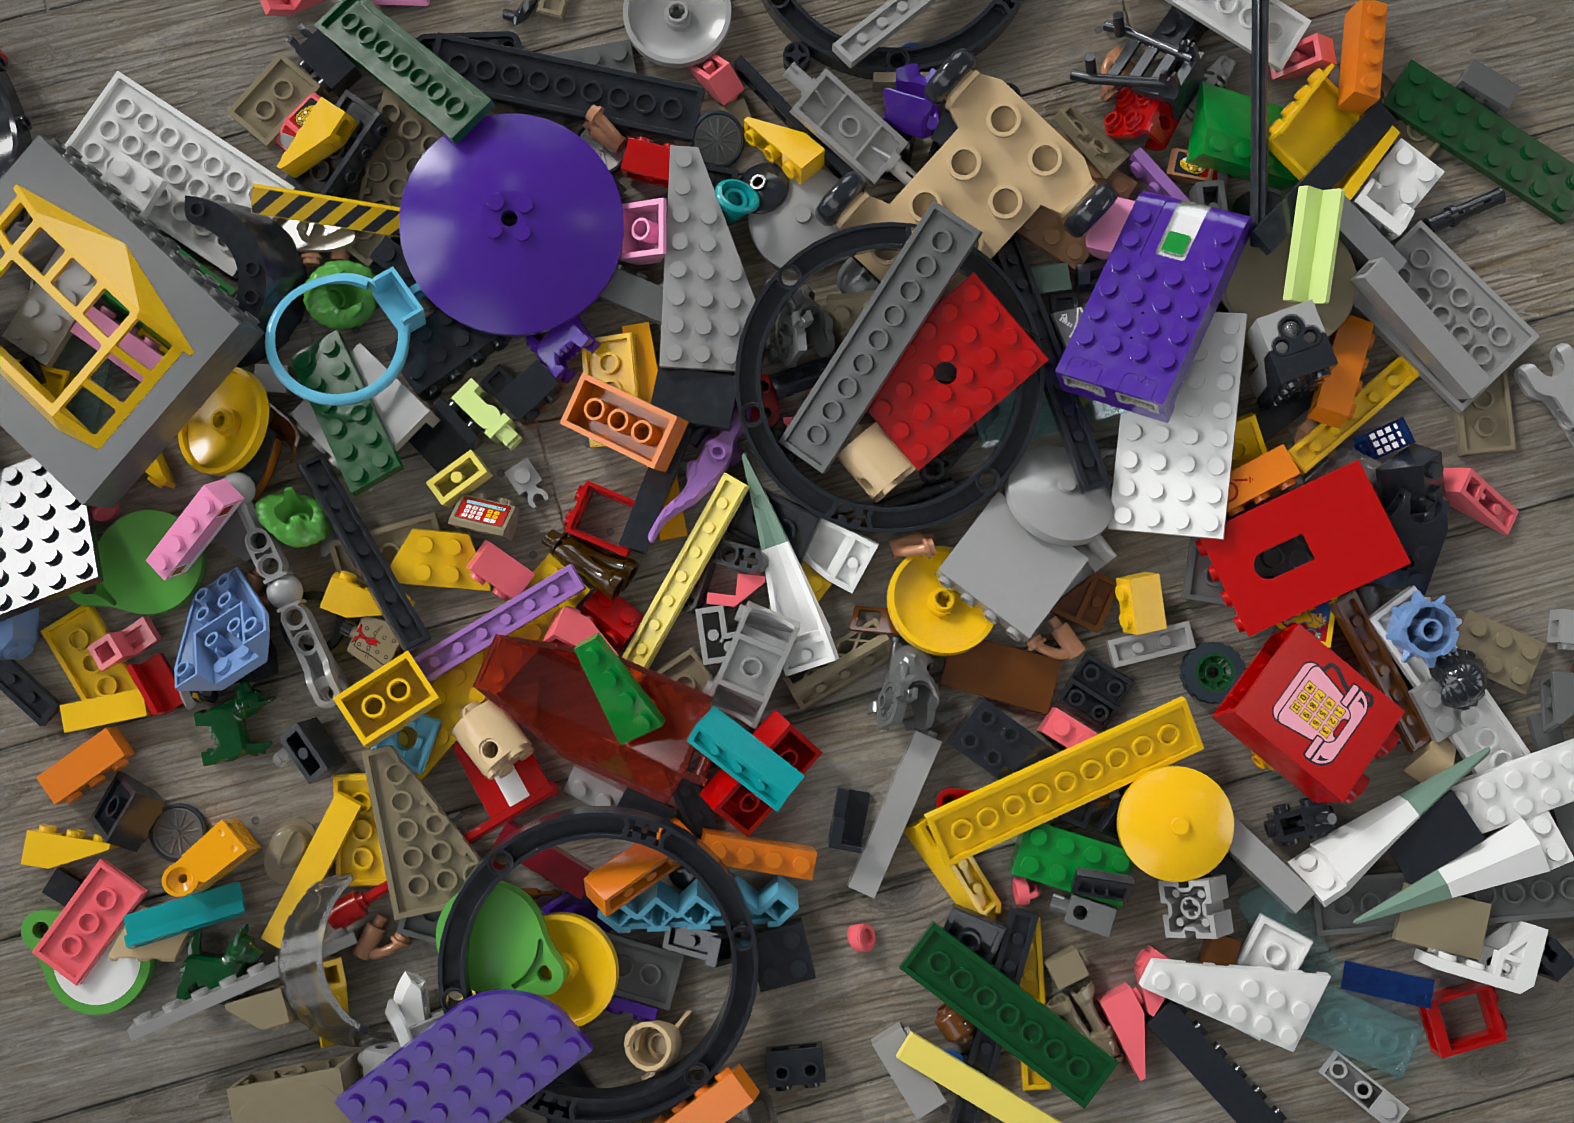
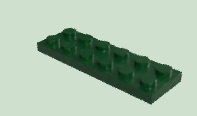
[289,330,405,496]

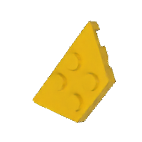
[389,528,492,591]

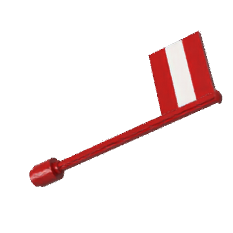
[325,712,559,930]

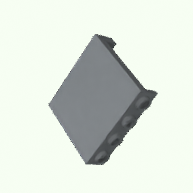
[290,343,440,492]
[935,491,1089,642]

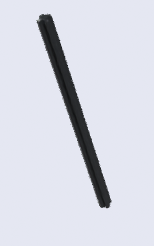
[1250,0,1269,248]

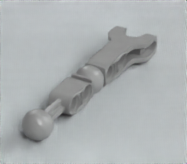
[1514,343,1574,447]
[223,472,350,708]

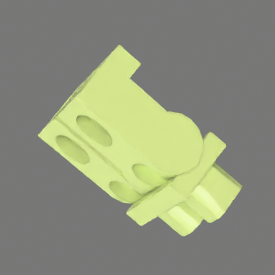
[451,378,523,450]

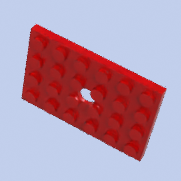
[867,272,1049,471]

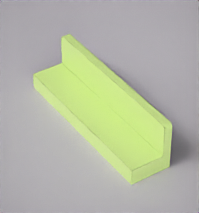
[1283,186,1345,305]

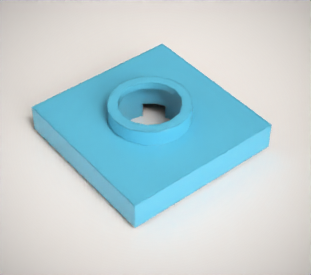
[371,714,443,774]

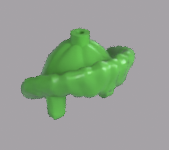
[303,260,378,330]
[255,486,332,548]

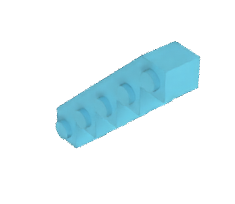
[597,875,799,933]

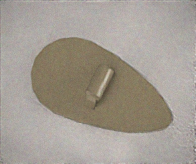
[276,218,357,252]

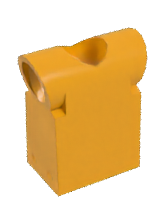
[162,818,262,897]

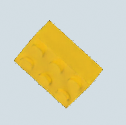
[333,651,442,750]

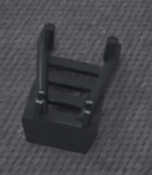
[1070,11,1205,121]

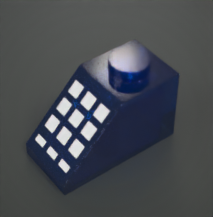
[1353,417,1416,464]

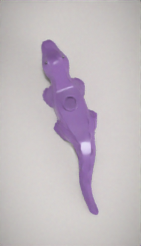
[648,407,752,543]

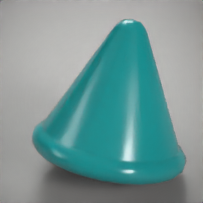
[715,179,760,226]

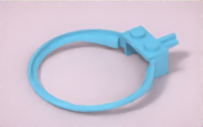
[265,267,427,406]

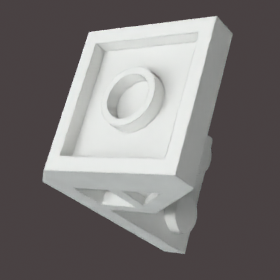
[1350,138,1445,242]
[1413,921,1548,994]

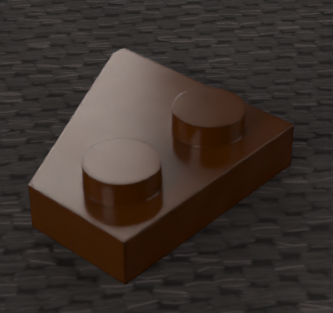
[1050,571,1117,634]

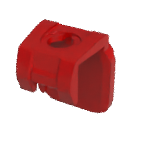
[1104,88,1183,151]

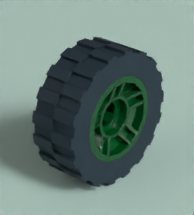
[1179,642,1245,703]

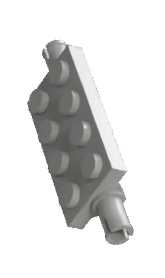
[782,62,917,186]

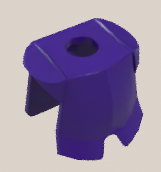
[883,64,940,139]

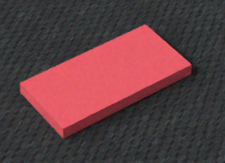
[32,858,149,986]

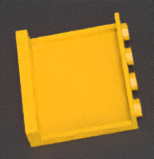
[1268,63,1400,200]

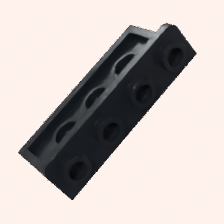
[286,89,394,198]
[384,309,512,401]

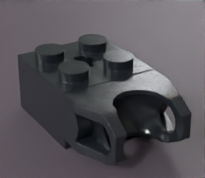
[1369,488,1450,595]

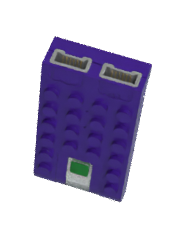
[1055,191,1256,423]

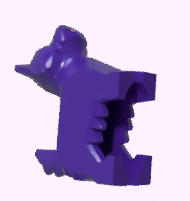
[526,316,601,384]

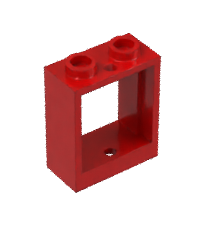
[563,480,635,558]
[1415,980,1508,1059]

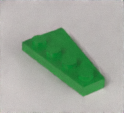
[574,633,666,745]

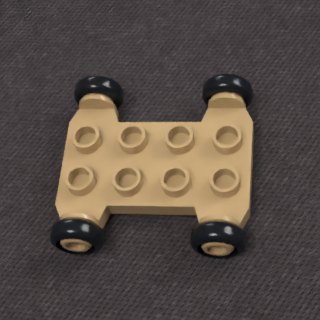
[815,48,1118,301]

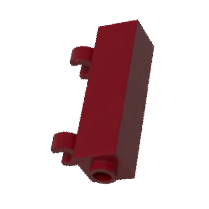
[492,820,595,899]

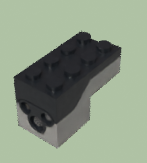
[1246,299,1338,410]

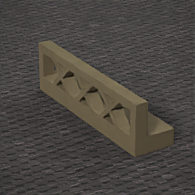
[780,618,892,710]

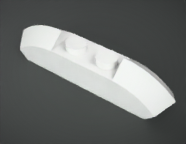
[393,971,431,1027]

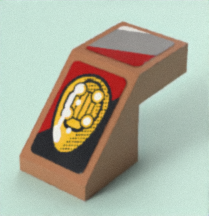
[1166,148,1229,190]

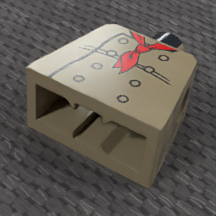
[339,616,402,671]

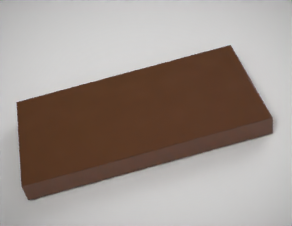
[939,639,1062,715]

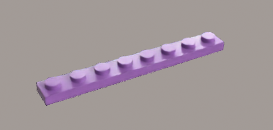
[414,564,587,683]

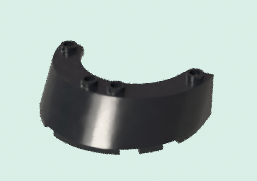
[185,195,308,368]

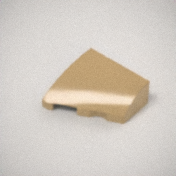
[108,905,191,962]

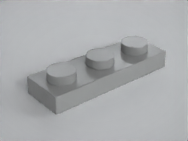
[1106,621,1196,668]

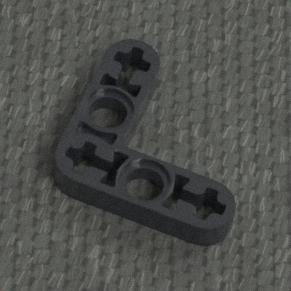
[681,539,768,614]

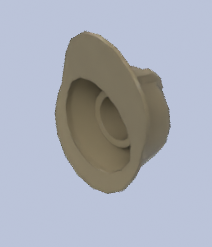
[264,818,316,884]

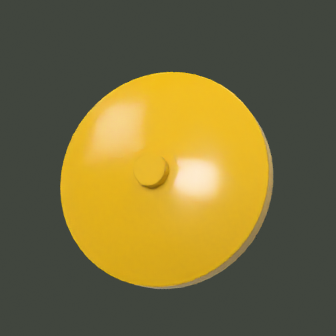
[178,367,269,476]
[887,546,994,656]
[1117,766,1234,882]
[532,912,619,1027]

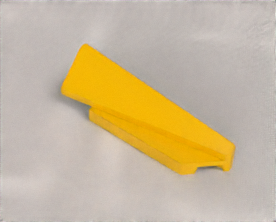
[903,816,1001,920]

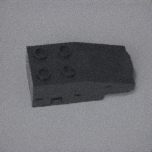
[946,697,1058,780]

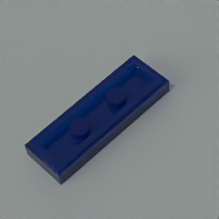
[1341,960,1435,1009]

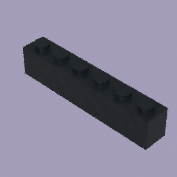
[1144,998,1287,1123]

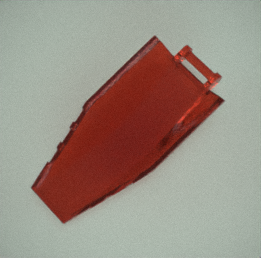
[473,634,713,804]

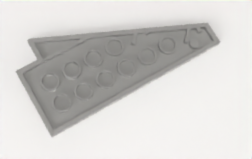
[659,145,770,372]

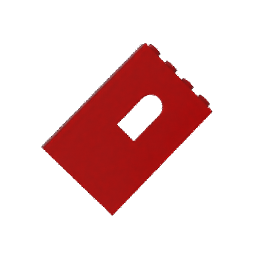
[1195,459,1411,637]

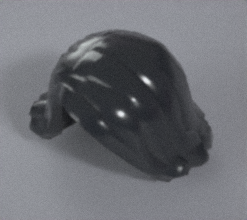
[1428,648,1488,711]

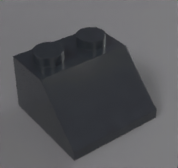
[1376,443,1445,514]
[90,771,165,852]

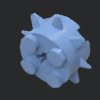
[1386,590,1462,668]

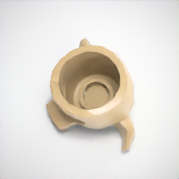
[624,1010,692,1080]

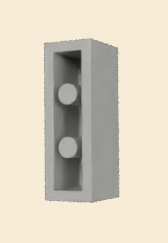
[871,1021,947,1120]

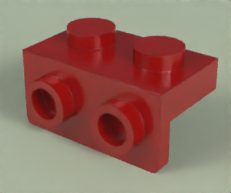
[580,589,644,650]

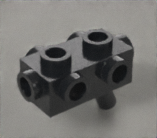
[1264,797,1337,846]

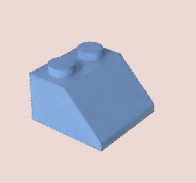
[0,607,39,660]

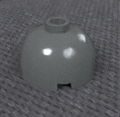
[836,256,881,293]

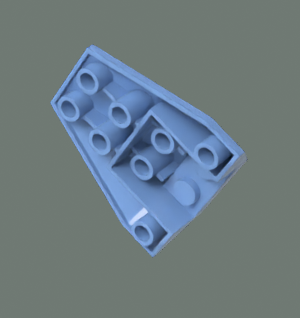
[174,567,270,691]

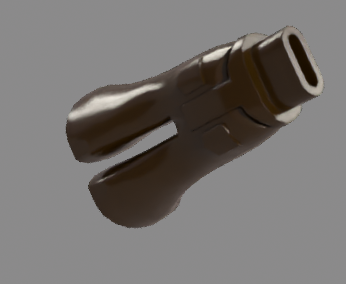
[541,529,640,602]

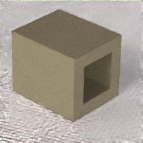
[1043,944,1090,990]

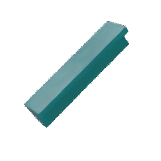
[687,707,804,812]
[123,881,248,950]

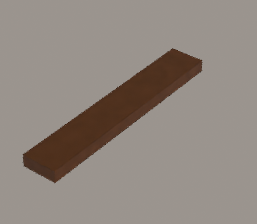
[1328,590,1431,752]

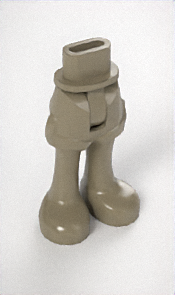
[1046,979,1127,1081]

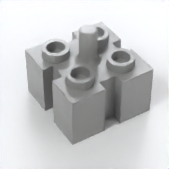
[1158,874,1234,939]

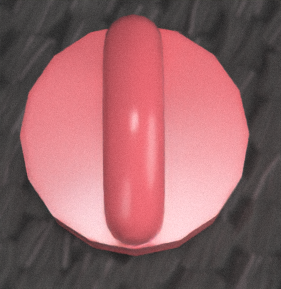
[91,503,120,523]
[1012,877,1041,906]
[847,923,876,953]

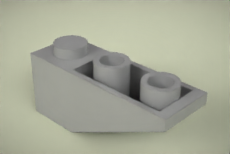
[1318,1049,1410,1123]

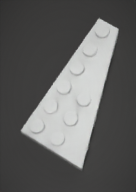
[1139,958,1331,1052]

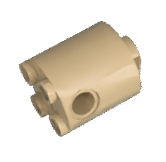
[837,422,916,503]
[452,698,534,780]

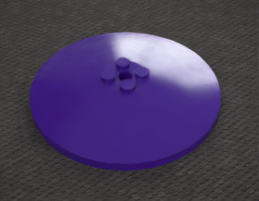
[399,114,624,337]

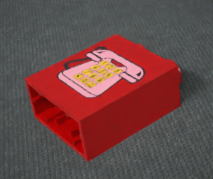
[1212,623,1405,804]

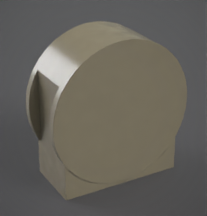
[1215,232,1357,374]
[226,1052,362,1123]

